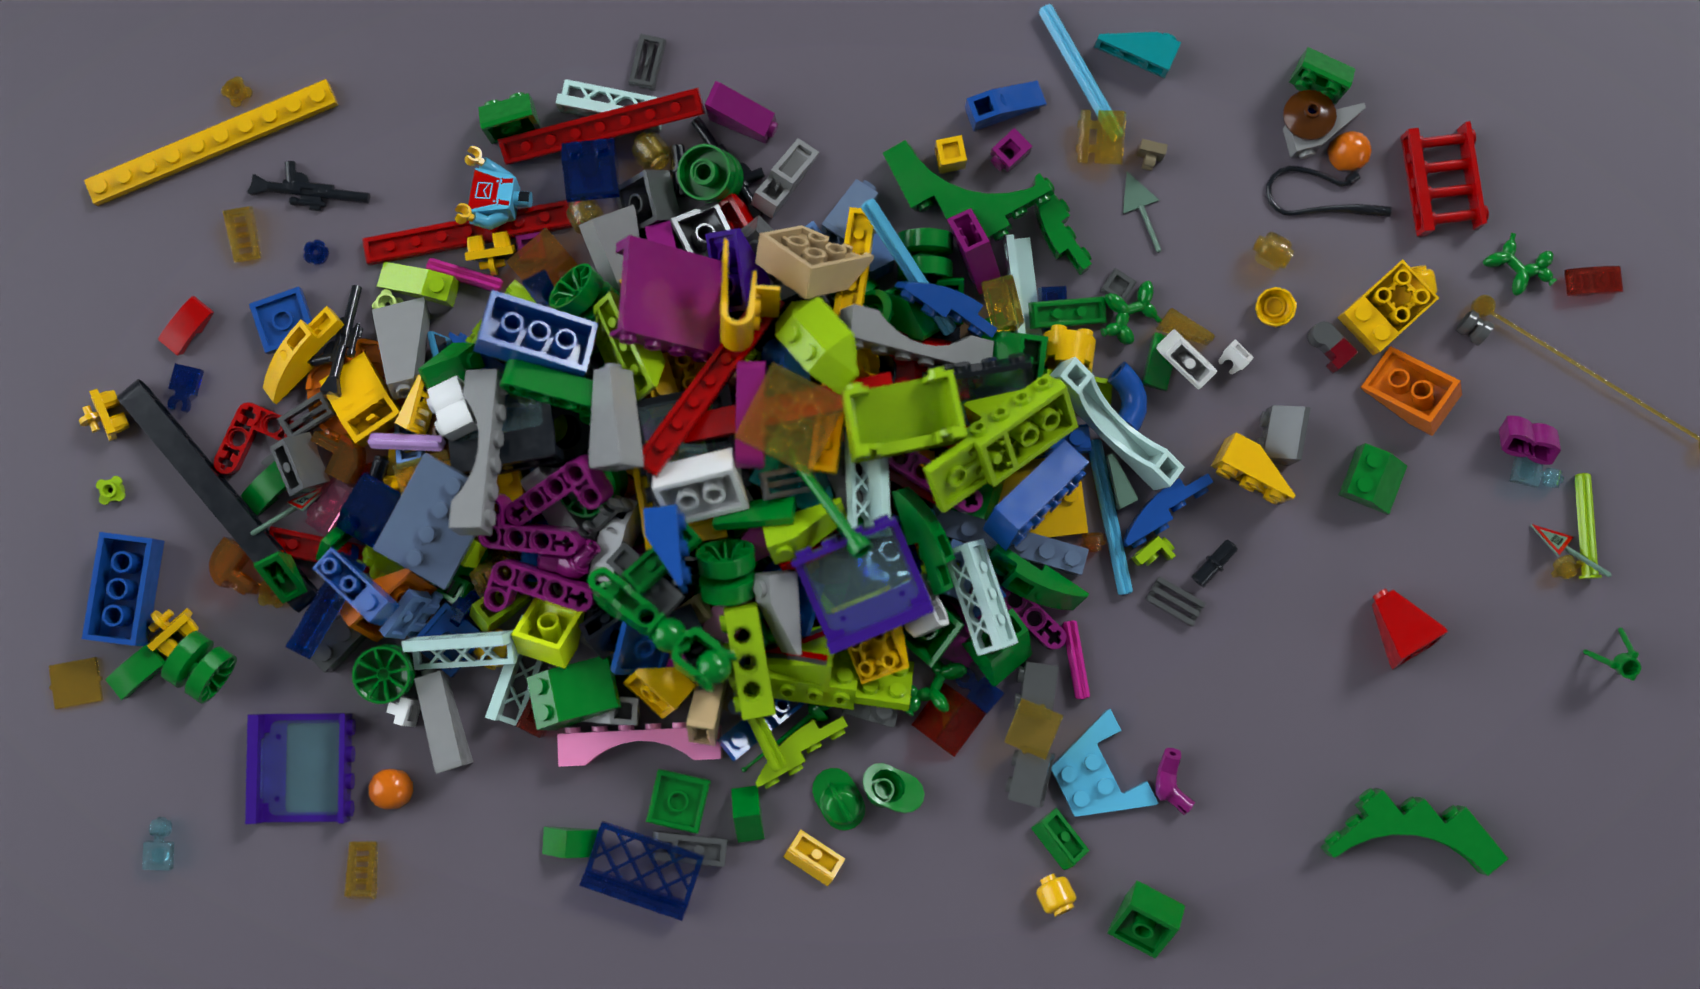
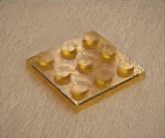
[734,362,843,476]

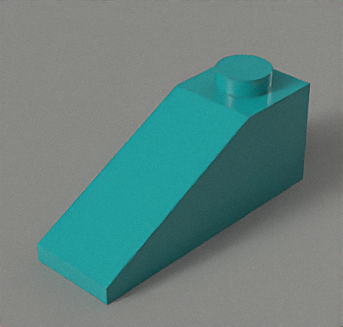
[1094,32,1181,78]

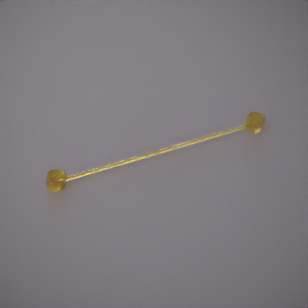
[1471,295,1700,449]

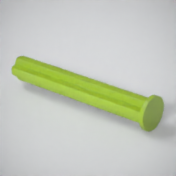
[1574,473,1602,579]
[726,677,786,771]

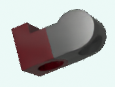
[1307,321,1358,373]

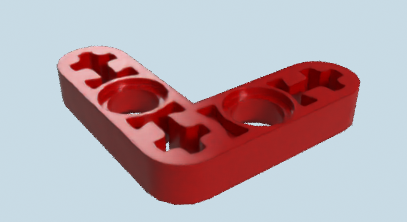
[214,402,311,475]

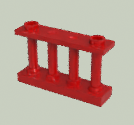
[1401,121,1489,237]

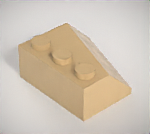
[755,225,874,299]

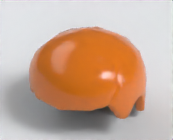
[1327,131,1372,171]
[368,769,413,810]

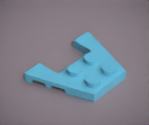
[1051,709,1159,817]

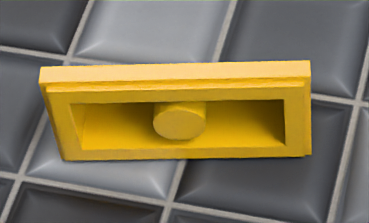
[783,829,845,886]

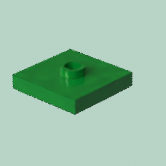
[646,768,711,834]

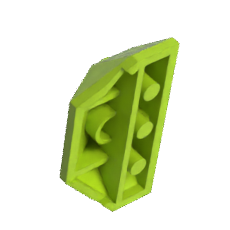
[593,292,665,400]
[775,297,859,396]

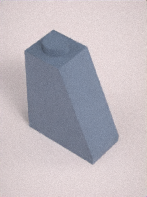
[822,179,878,245]

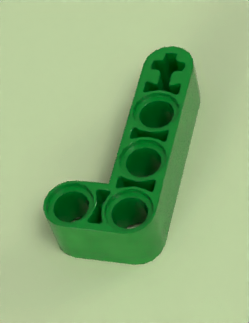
[499,359,593,426]

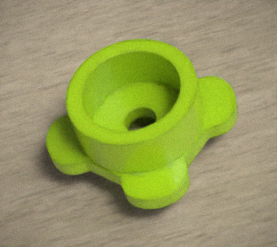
[96,476,126,505]

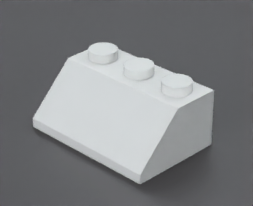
[652,447,749,523]

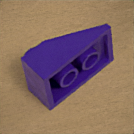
[705,228,771,312]

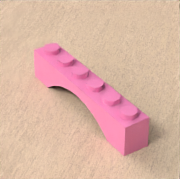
[557,722,723,767]

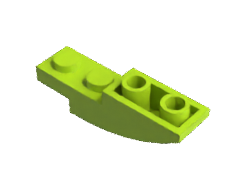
[755,716,848,789]

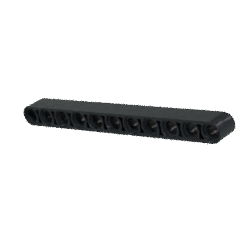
[117,379,320,613]

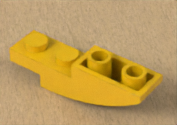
[263,306,344,405]

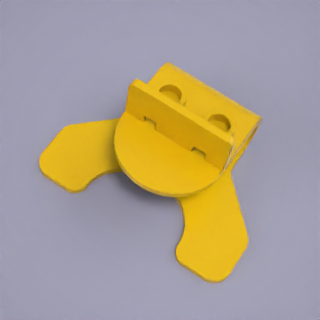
[720,239,781,352]

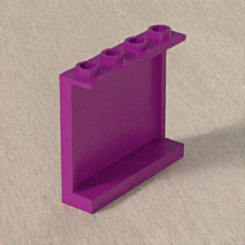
[609,235,723,362]

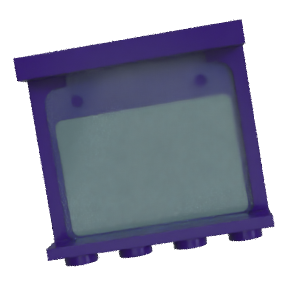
[791,514,935,655]
[245,713,356,824]

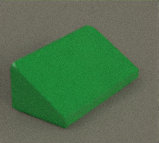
[1142,332,1173,391]
[1031,808,1090,870]

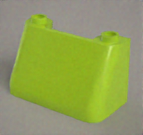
[841,367,967,463]

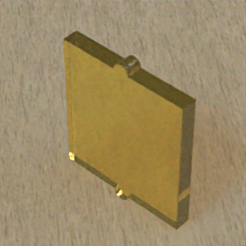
[49,657,103,709]
[1004,698,1064,760]

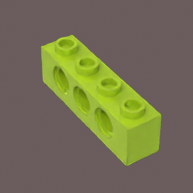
[719,601,776,720]

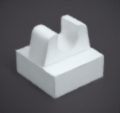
[1218,339,1254,374]
[386,697,421,727]

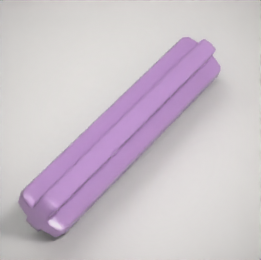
[368,433,446,451]

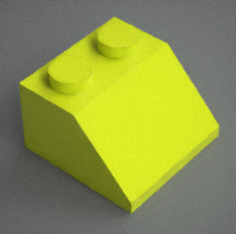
[511,597,586,668]

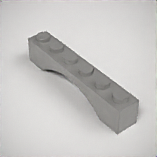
[840,304,994,379]
[449,369,508,536]

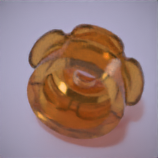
[1080,532,1107,552]

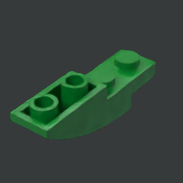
[1033,173,1092,275]
[892,486,956,595]
[988,543,1089,610]

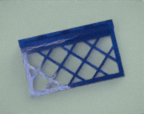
[285,544,366,659]
[579,821,705,921]

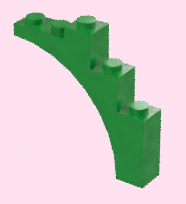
[883,140,1055,242]
[1321,788,1508,876]

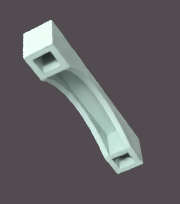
[1050,357,1185,490]

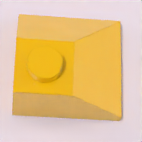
[623,667,696,719]

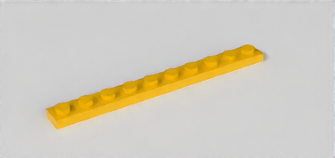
[84,79,338,206]
[808,207,875,475]

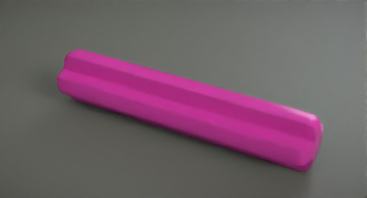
[426,258,503,292]
[1062,620,1090,700]

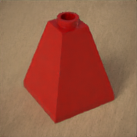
[1372,588,1448,670]

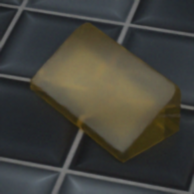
[981,275,1024,331]

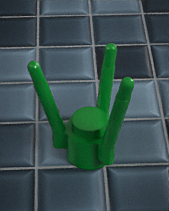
[1583,627,1641,681]

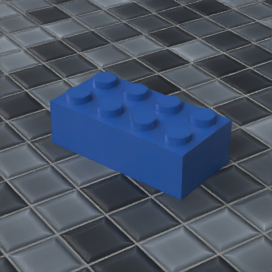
[473,290,599,378]
[982,440,1089,551]
[82,532,165,646]

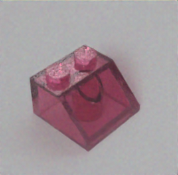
[305,476,362,536]

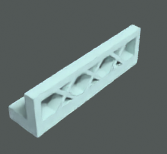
[556,79,662,131]
[1003,234,1042,336]
[844,427,891,538]
[947,539,1018,656]
[485,615,543,727]
[402,630,517,670]

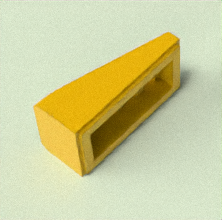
[395,374,433,435]

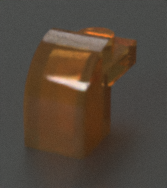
[310,428,366,484]
[209,536,262,595]

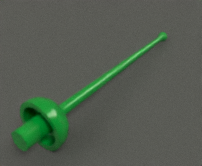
[741,703,830,772]

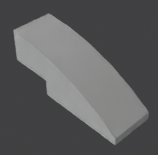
[751,138,819,219]

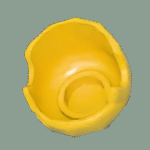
[1255,287,1297,328]

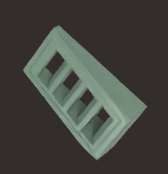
[1105,453,1138,511]

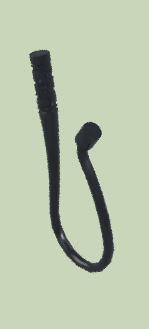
[1266,166,1391,217]

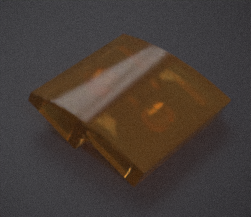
[506,228,578,305]

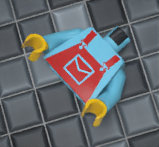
[455,146,533,230]

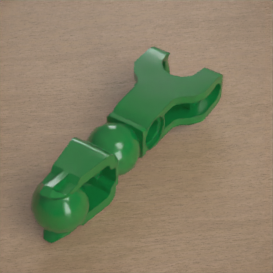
[588,567,738,692]

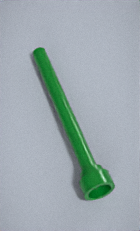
[786,450,873,559]

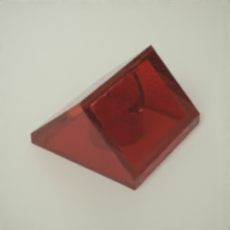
[911,683,986,757]

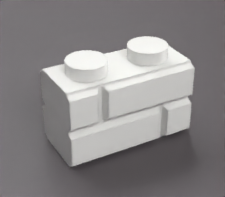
[1156,329,1217,390]

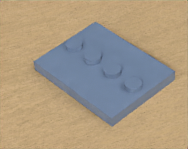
[373,453,499,589]

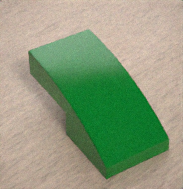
[240,461,286,516]
[105,643,166,700]

